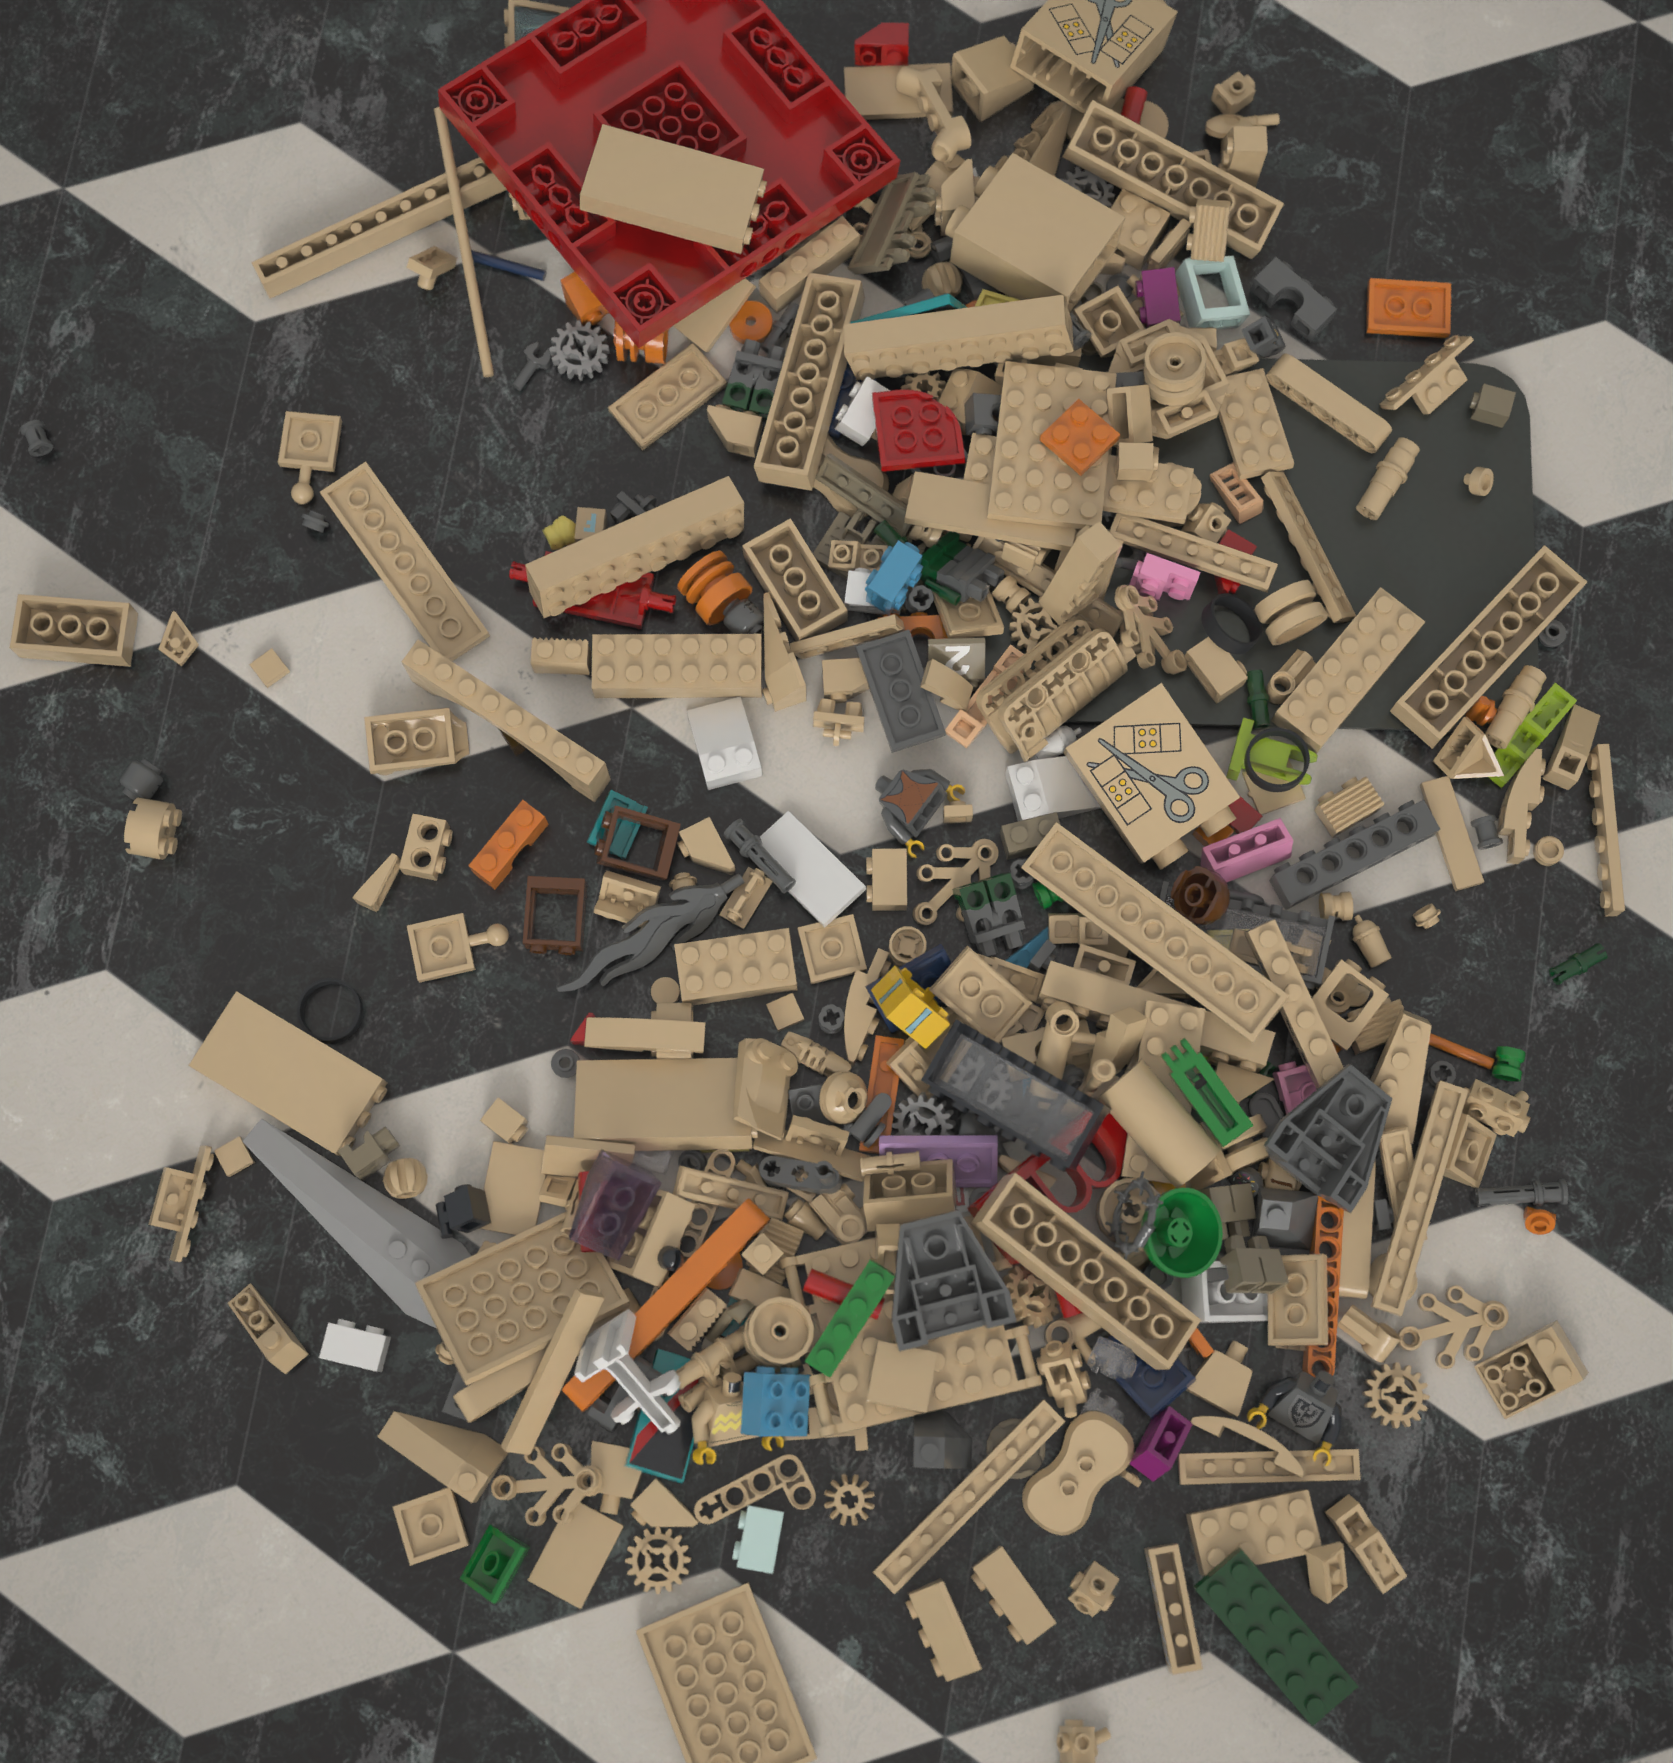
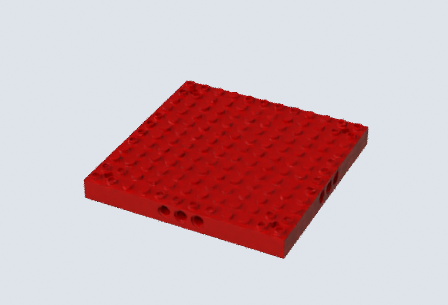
[438,0,900,348]

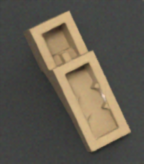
[1325,1495,1407,1594]

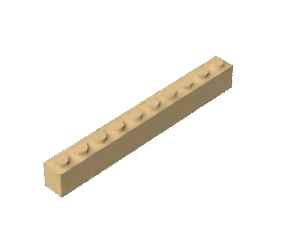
[251,157,506,299]

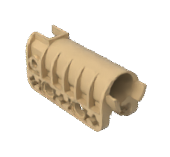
[976,617,1136,762]

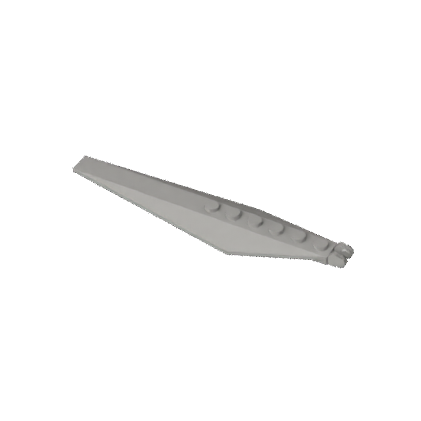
[242,1119,471,1329]

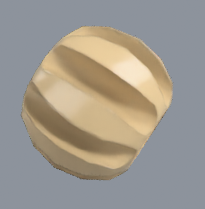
[922,262,963,297]
[383,1158,428,1199]

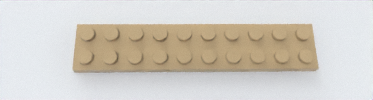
[1021,822,1290,1043]

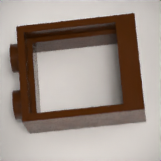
[594,805,681,881]
[523,876,588,955]

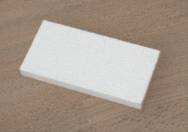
[756,811,866,927]

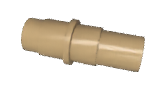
[1356,437,1420,520]
[1485,665,1546,749]

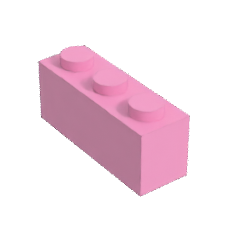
[1201,818,1293,883]

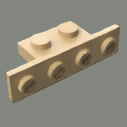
[1379,335,1474,414]
[752,1115,870,1182]
[148,1145,214,1262]

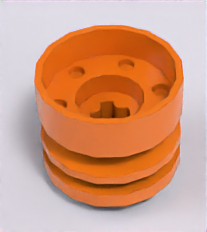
[614,321,669,364]
[677,550,752,626]

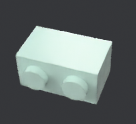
[733,1505,784,1574]

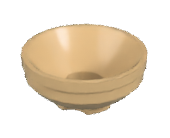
[820,1071,867,1124]

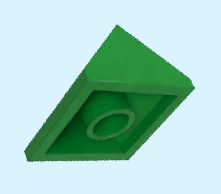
[460,1524,530,1604]

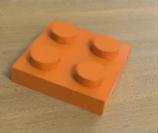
[1040,399,1120,476]

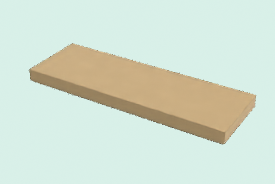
[904,471,1076,552]

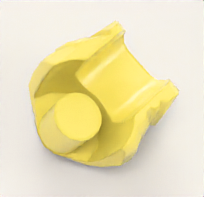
[542,515,576,550]

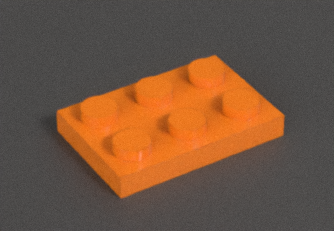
[1366,278,1451,338]

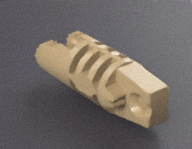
[781,1031,852,1077]

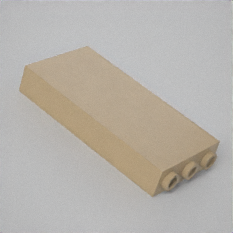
[580,124,767,254]
[188,991,387,1157]
[573,1058,758,1151]

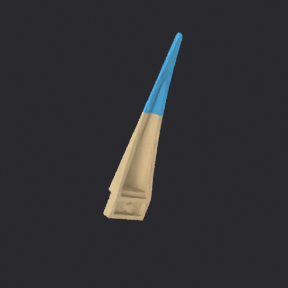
[886,926,1048,1099]

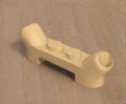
[896,66,971,163]

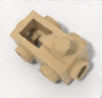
[1462,1079,1530,1137]
[1037,1340,1091,1418]
[1057,1720,1111,1763]

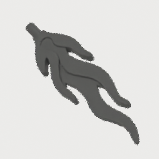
[556,873,745,992]

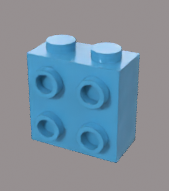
[864,540,923,616]
[741,1366,810,1436]

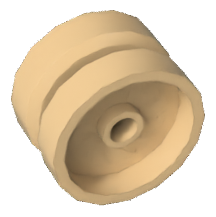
[1143,332,1206,406]
[1254,580,1328,645]
[1218,1114,1269,1173]
[1095,1178,1159,1244]
[742,1297,814,1368]

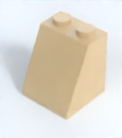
[951,36,1034,122]

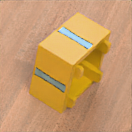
[871,966,950,1049]

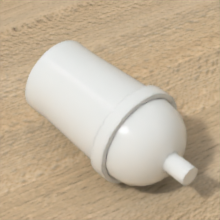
[1034,726,1082,760]

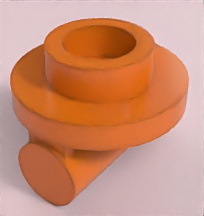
[1465,696,1497,726]
[1524,1206,1556,1235]

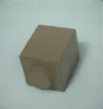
[1469,384,1516,428]

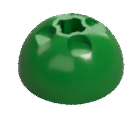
[1140,1188,1223,1278]

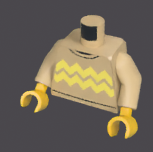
[692,1373,784,1465]

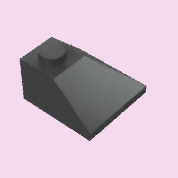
[1252,1187,1318,1250]

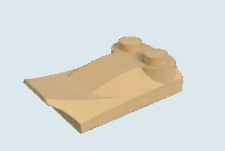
[364,708,470,776]
[733,1038,798,1141]

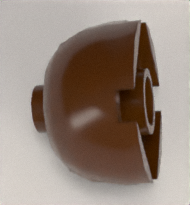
[1171,866,1230,926]

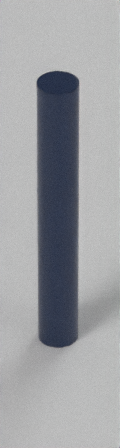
[471,250,546,281]

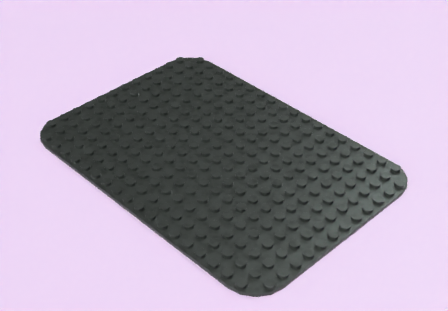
[979,354,1539,732]

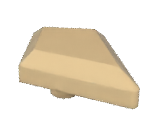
[159,611,199,666]

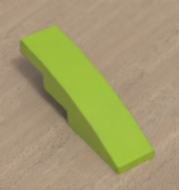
[1489,683,1577,788]

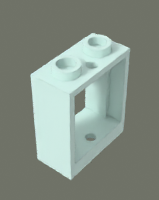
[1175,256,1250,330]

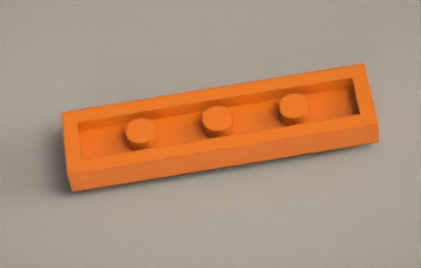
[859,1035,905,1154]

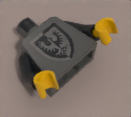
[1247,1371,1343,1467]

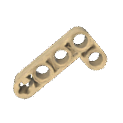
[694,1454,816,1524]

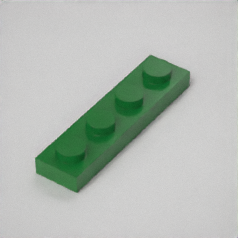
[805,1258,895,1378]

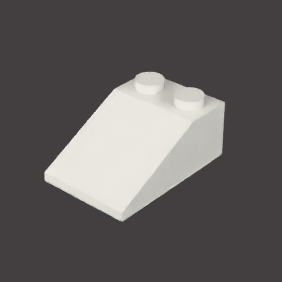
[686,696,762,790]
[1005,756,1101,821]
[1181,1261,1268,1323]

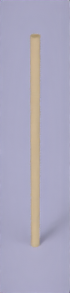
[434,107,494,377]

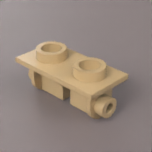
[719,867,772,929]

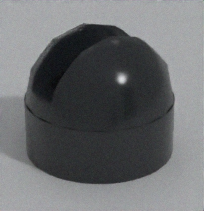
[657,1246,684,1271]

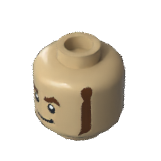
[1258,1157,1301,1191]

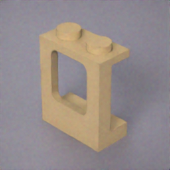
[1312,959,1389,1051]

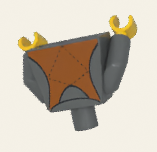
[875,769,965,858]

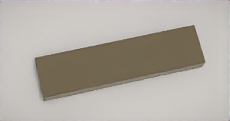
[815,453,913,537]

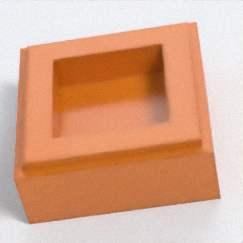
[1188,1327,1214,1359]

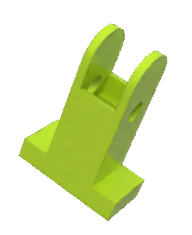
[1226,718,1318,785]

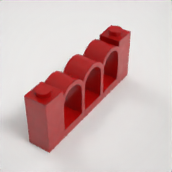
[967,1100,1127,1265]

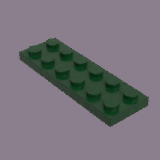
[1193,1546,1359,1727]

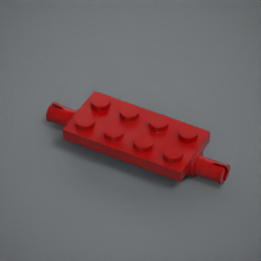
[509,551,676,629]

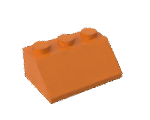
[560,271,609,327]

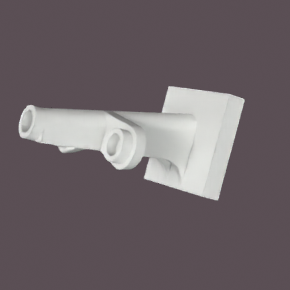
[574,1309,681,1434]

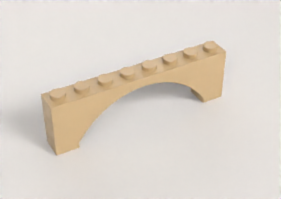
[401,640,611,802]

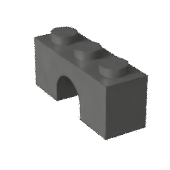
[1250,257,1337,342]

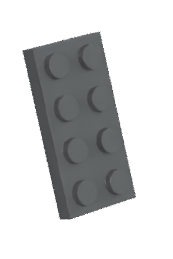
[856,630,946,753]

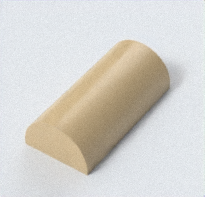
[1097,1059,1221,1188]

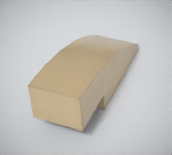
[1086,1007,1148,1083]

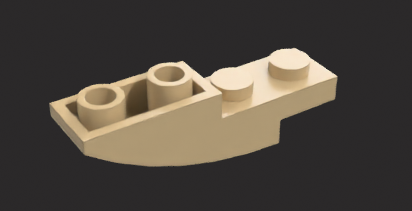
[1497,749,1546,864]
[844,948,892,1066]

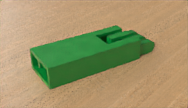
[1160,1038,1254,1147]

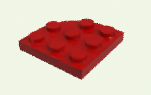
[872,390,965,472]

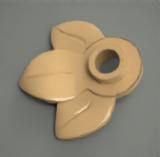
[1316,967,1370,1014]

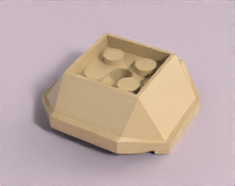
[1108,319,1229,439]

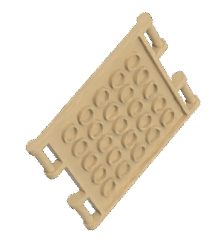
[780,1215,1043,1438]

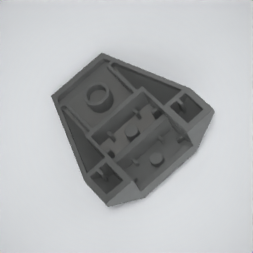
[1264,1064,1392,1213]
[891,1210,1017,1352]

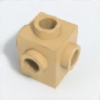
[1181,502,1231,543]
[1068,1561,1119,1617]

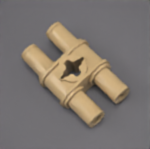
[675,1325,761,1413]

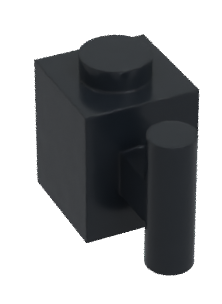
[436,1184,491,1239]

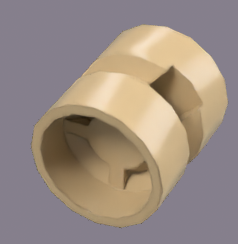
[889,926,926,968]

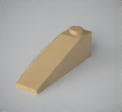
[994,100,1073,177]
[762,592,807,712]
[378,1411,509,1503]

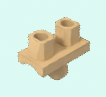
[813,699,865,746]

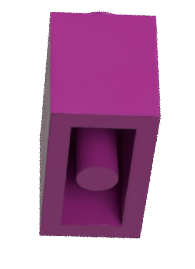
[1135,267,1181,329]
[1129,1406,1193,1481]

